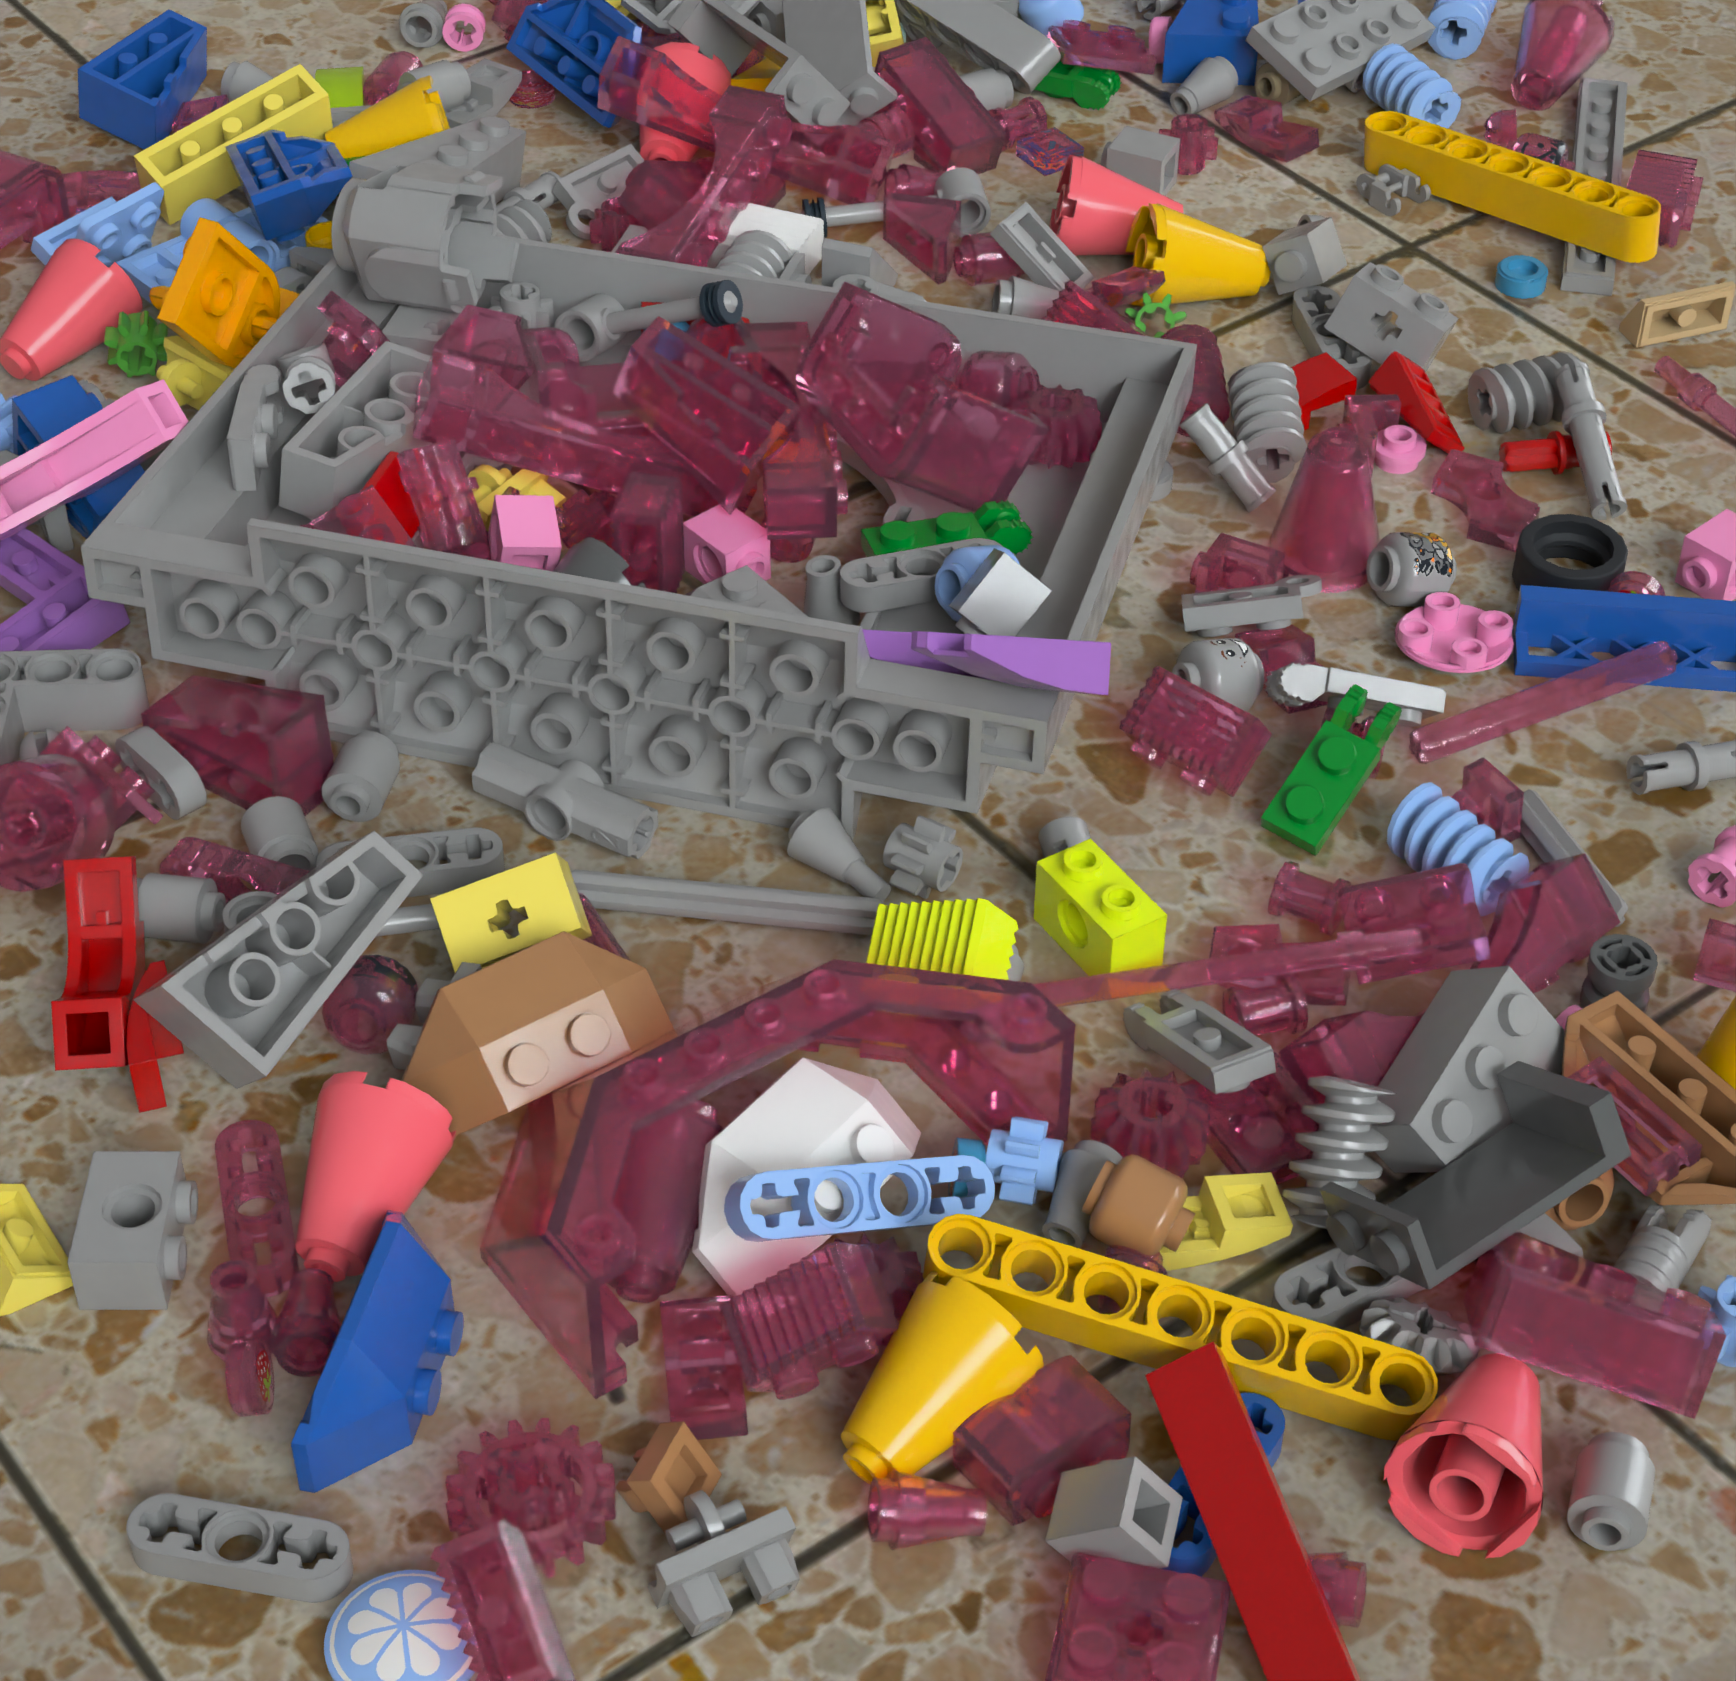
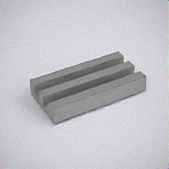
[990,202,1095,300]

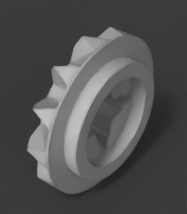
[1359,1297,1481,1376]

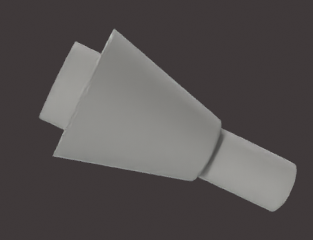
[787,807,891,901]

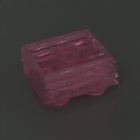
[1045,1553,1231,1681]

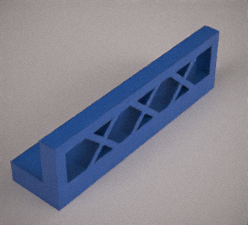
[1512,585,1736,692]

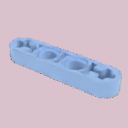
[724,1155,995,1242]

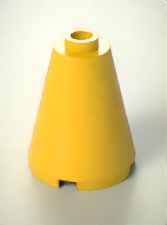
[325,75,450,158]
[1123,203,1271,307]
[841,1272,1045,1487]

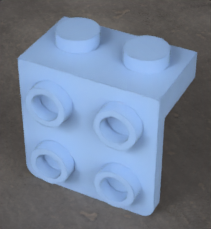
[31,182,164,267]

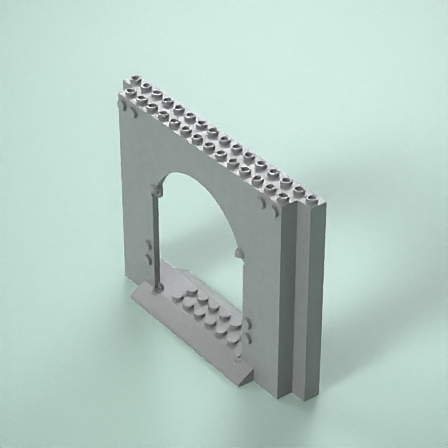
[81,235,1197,840]

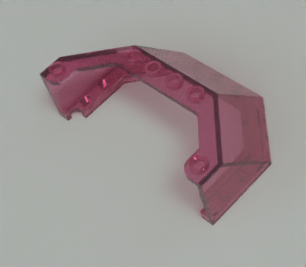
[480,959,1076,1399]

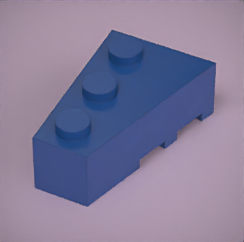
[1162,0,1259,86]
[78,9,207,150]
[12,375,146,539]

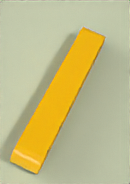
[1364,111,1661,263]
[923,1214,1438,1441]

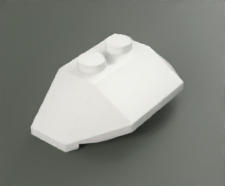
[692,1057,921,1308]

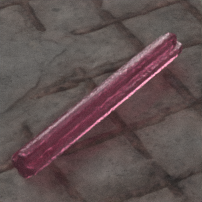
[1408,641,1678,764]

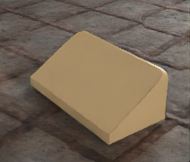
[1619,281,1736,348]

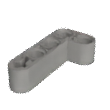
[894,0,1061,94]

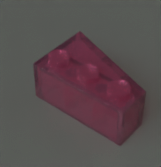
[862,37,1007,177]
[141,675,334,816]
[1463,1231,1727,1419]

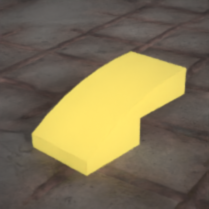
[1141,1172,1293,1272]

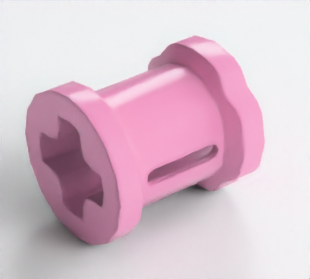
[1688,825,1736,908]

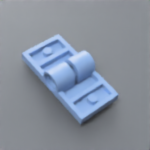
[116,198,329,305]

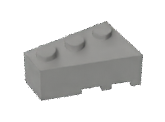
[1371,966,1565,1173]

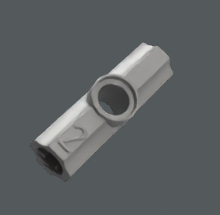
[472,741,658,859]

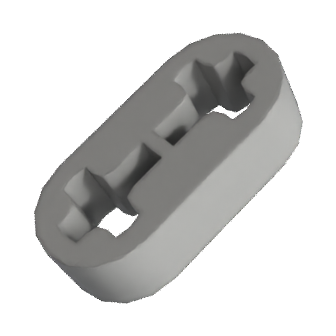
[115,726,207,820]

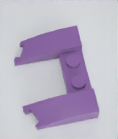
[0,528,131,651]
[862,629,1111,695]

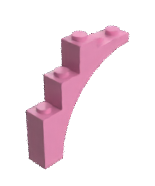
[0,379,189,541]

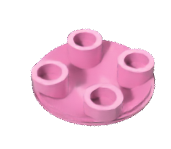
[1395,592,1514,673]

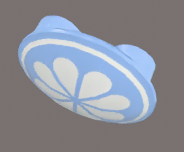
[324,1570,488,1681]

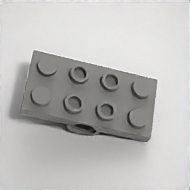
[1245,0,1436,102]

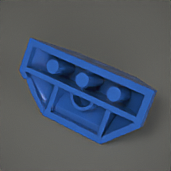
[506,0,642,128]
[225,129,353,242]
[291,1210,464,1493]

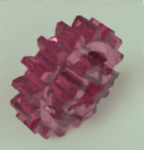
[445,1418,617,1580]

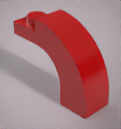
[51,856,145,1071]

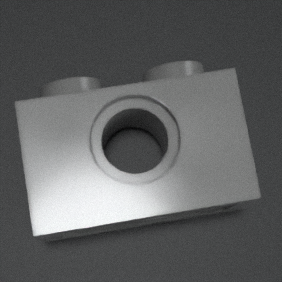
[67,1151,198,1310]

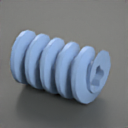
[1428,0,1498,60]
[1363,43,1462,129]
[1387,782,1530,917]

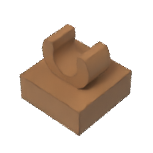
[615,1421,722,1534]

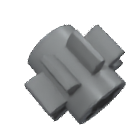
[488,282,554,349]
[883,815,963,899]

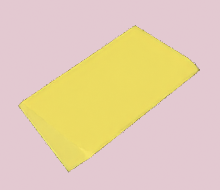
[0,1184,73,1317]

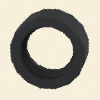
[1512,514,1628,592]

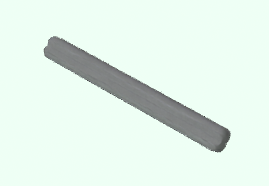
[571,869,883,935]

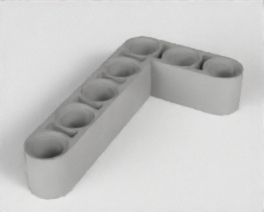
[0,648,150,837]

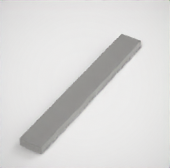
[1560,78,1628,296]

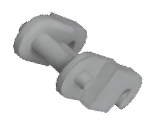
[1356,164,1431,216]

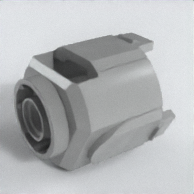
[332,162,520,314]

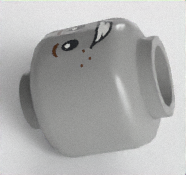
[1171,638,1265,718]

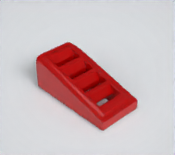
[1368,351,1465,457]

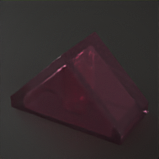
[883,193,962,284]

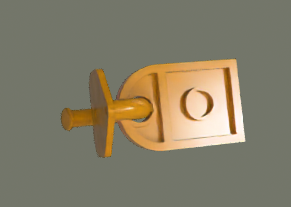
[149,217,300,368]

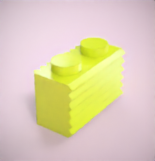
[862,898,1019,1009]

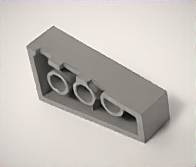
[279,341,488,525]
[133,831,423,1089]

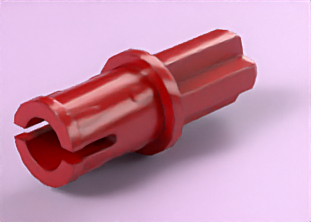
[1499,431,1612,475]

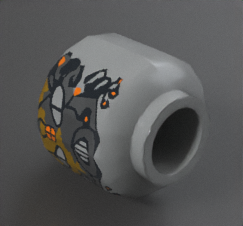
[1366,532,1457,607]

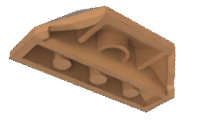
[401,931,674,1136]
[1561,990,1736,1205]

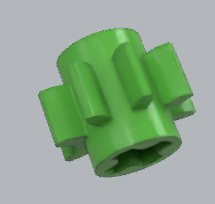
[1124,292,1187,342]
[104,310,168,378]

